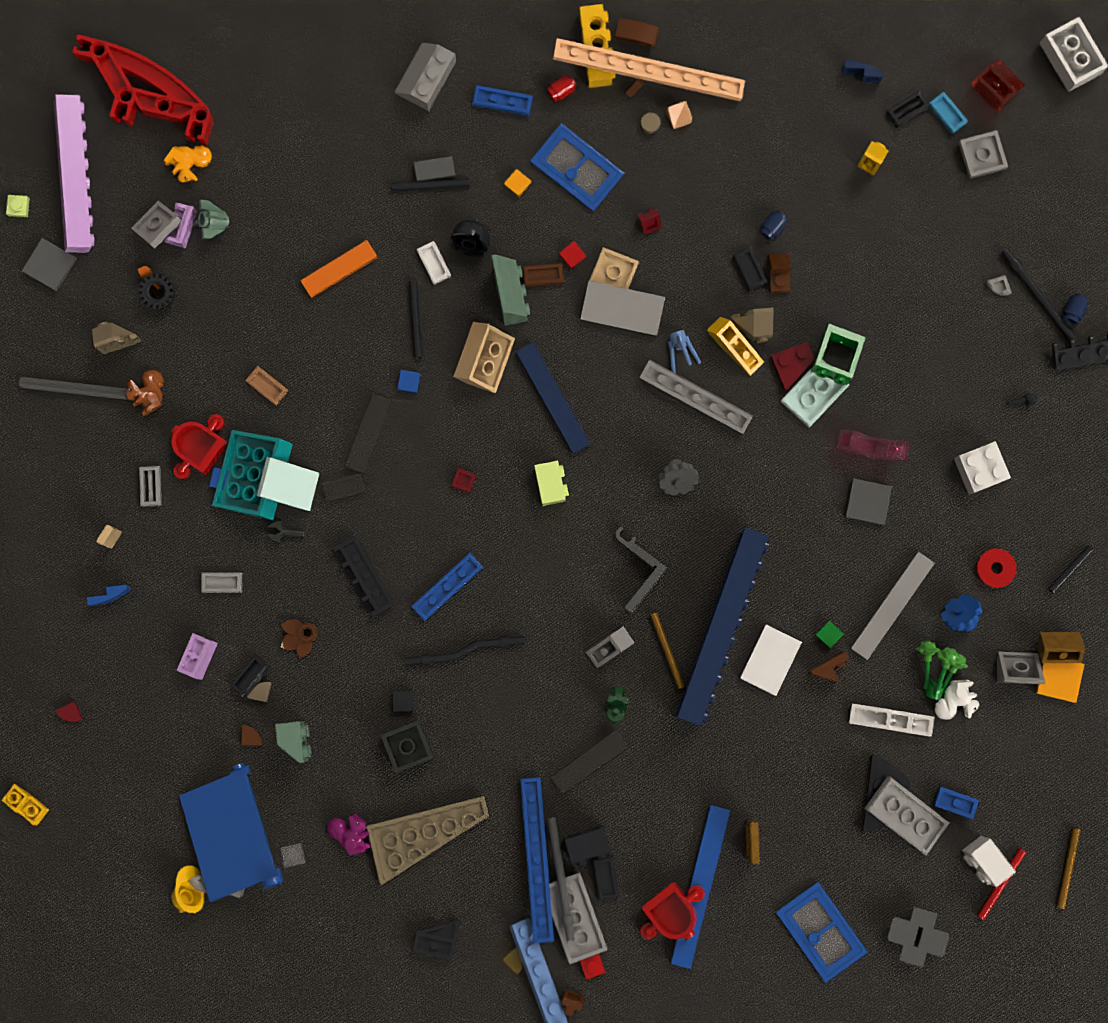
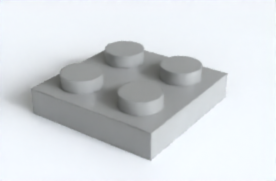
[958,130,1008,179]
[131,201,182,249]

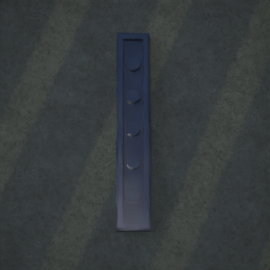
[516,343,590,454]

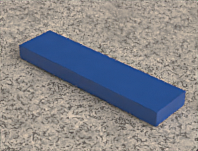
[411,553,483,621]

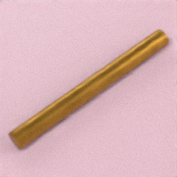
[650,612,685,689]
[1057,828,1081,909]

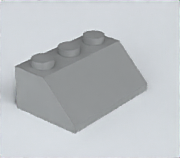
[395,43,456,111]

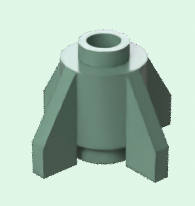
[193,200,229,239]

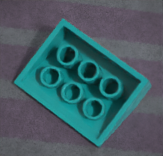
[212,430,293,520]

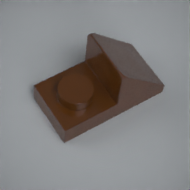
[768,254,791,293]
[808,651,849,683]

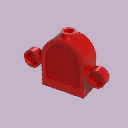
[170,414,228,479]
[641,882,705,941]

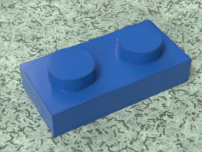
[933,786,979,819]

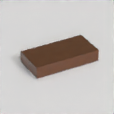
[523,263,564,287]

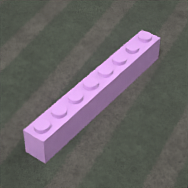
[54,95,94,252]

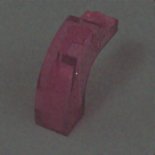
[836,430,911,462]

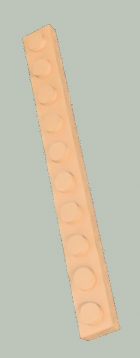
[553,38,745,101]

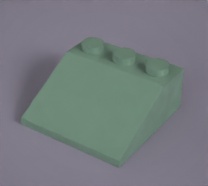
[492,254,530,325]

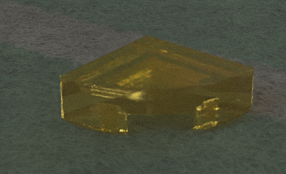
[503,946,523,975]

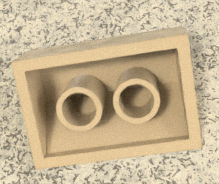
[453,322,515,393]

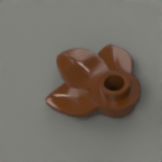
[281,619,318,658]

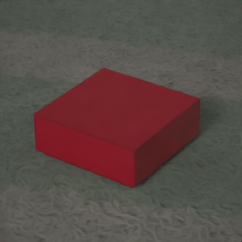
[451,468,477,494]

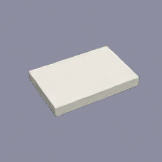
[740,625,802,696]

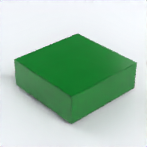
[815,621,844,649]

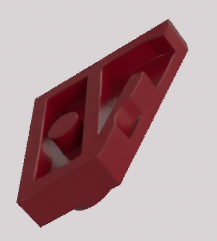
[770,341,815,391]

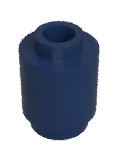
[759,210,788,240]
[1063,294,1089,324]

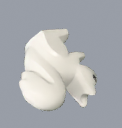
[935,680,979,720]

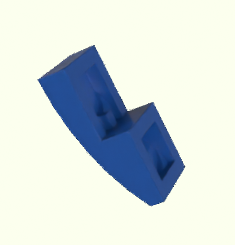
[87,585,131,607]

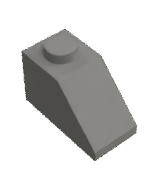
[586,626,635,668]

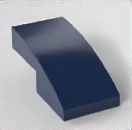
[842,60,884,83]

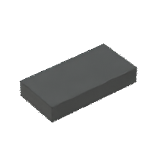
[414,156,456,182]

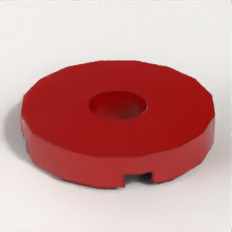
[976,549,1016,588]

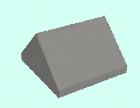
[997,652,1045,684]

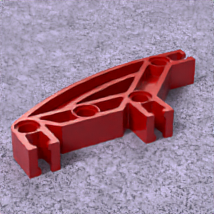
[72,34,214,145]

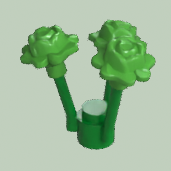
[915,641,968,700]

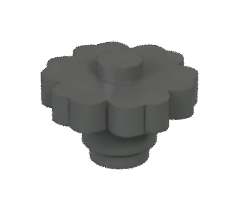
[658,459,699,496]

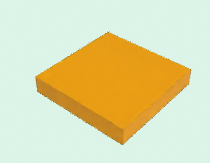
[1036,663,1085,703]

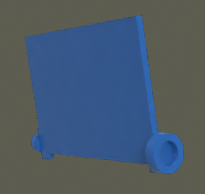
[179,763,284,902]

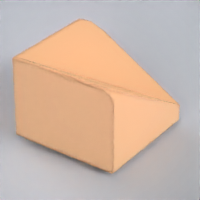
[667,101,692,129]

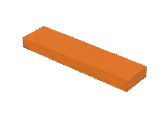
[300,240,378,298]

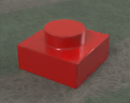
[580,953,605,979]

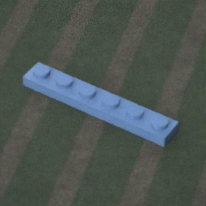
[509,918,568,1023]

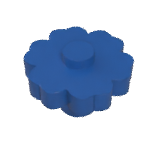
[941,595,983,632]

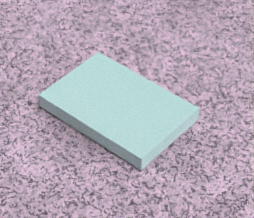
[780,360,849,428]
[257,457,319,511]

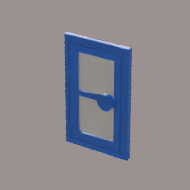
[530,123,625,212]
[776,882,868,983]

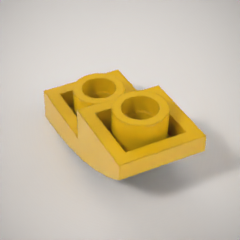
[2,784,49,826]

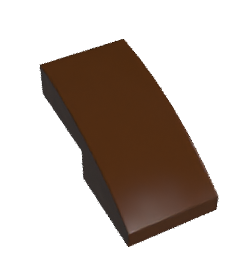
[615,18,659,47]

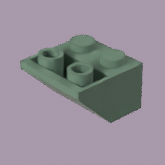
[275,721,311,763]

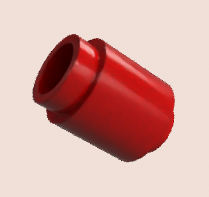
[546,74,576,102]

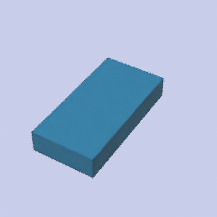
[929,92,968,134]

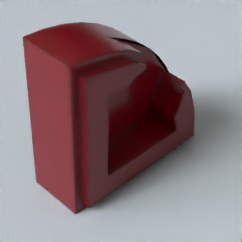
[56,702,84,722]

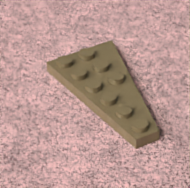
[367,796,489,885]

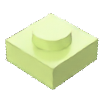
[6,195,30,217]

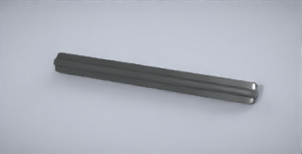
[19,377,135,401]

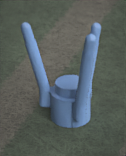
[668,330,701,374]

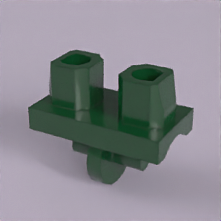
[605,687,628,723]

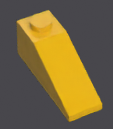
[707,317,764,376]

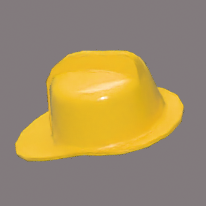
[172,866,204,913]

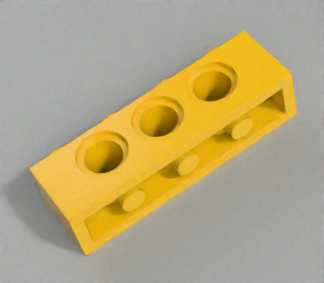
[579,4,615,88]

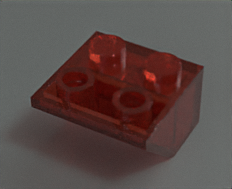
[971,58,1026,112]

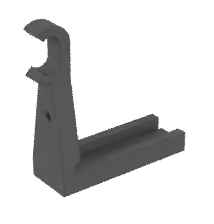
[616,526,667,615]

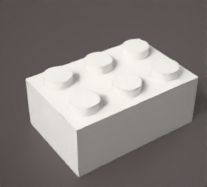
[1040,17,1108,92]

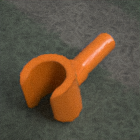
[138,266,161,290]

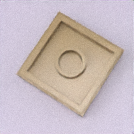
[590,247,639,289]

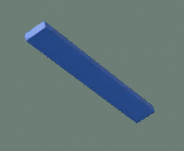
[520,777,554,943]
[671,805,730,969]

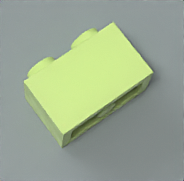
[535,461,569,506]

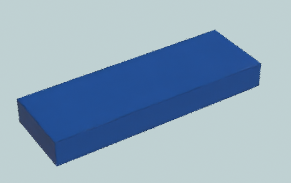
[472,85,533,116]

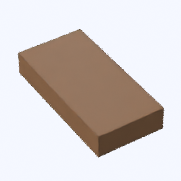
[245,366,289,406]

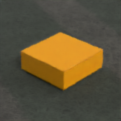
[504,169,531,197]

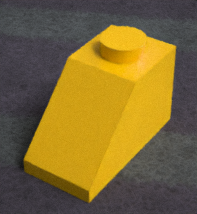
[857,141,889,176]

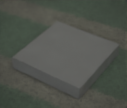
[22,238,77,292]
[845,478,892,525]

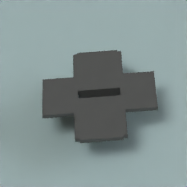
[887,907,949,967]

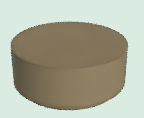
[641,113,660,134]

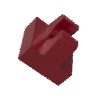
[638,208,662,235]

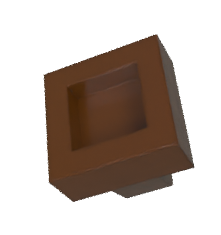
[561,989,584,1017]

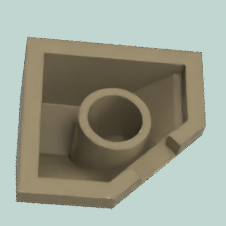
[730,308,774,343]
[92,322,141,355]

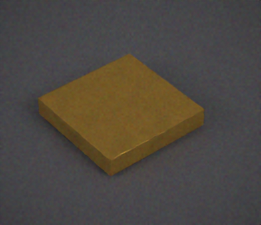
[746,820,760,864]

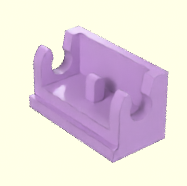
[164,203,197,248]
[177,633,218,680]

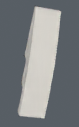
[849,704,935,737]

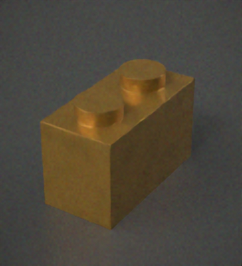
[1037,632,1085,663]

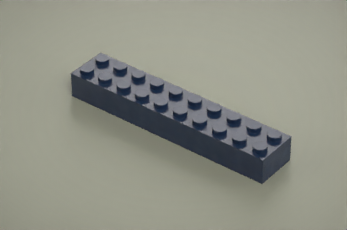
[675,527,770,726]

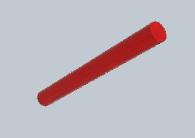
[977,848,1026,920]

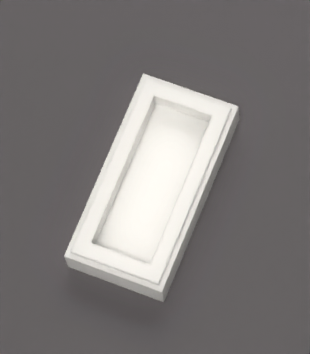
[416,241,451,285]

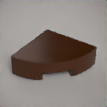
[625,78,645,97]
[242,725,263,745]

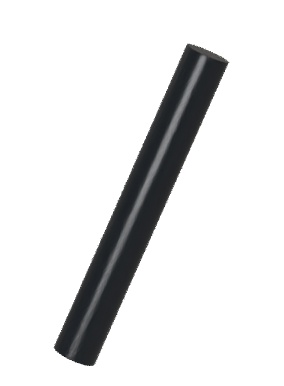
[1048,546,1094,594]

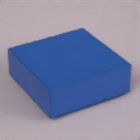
[398,370,421,393]

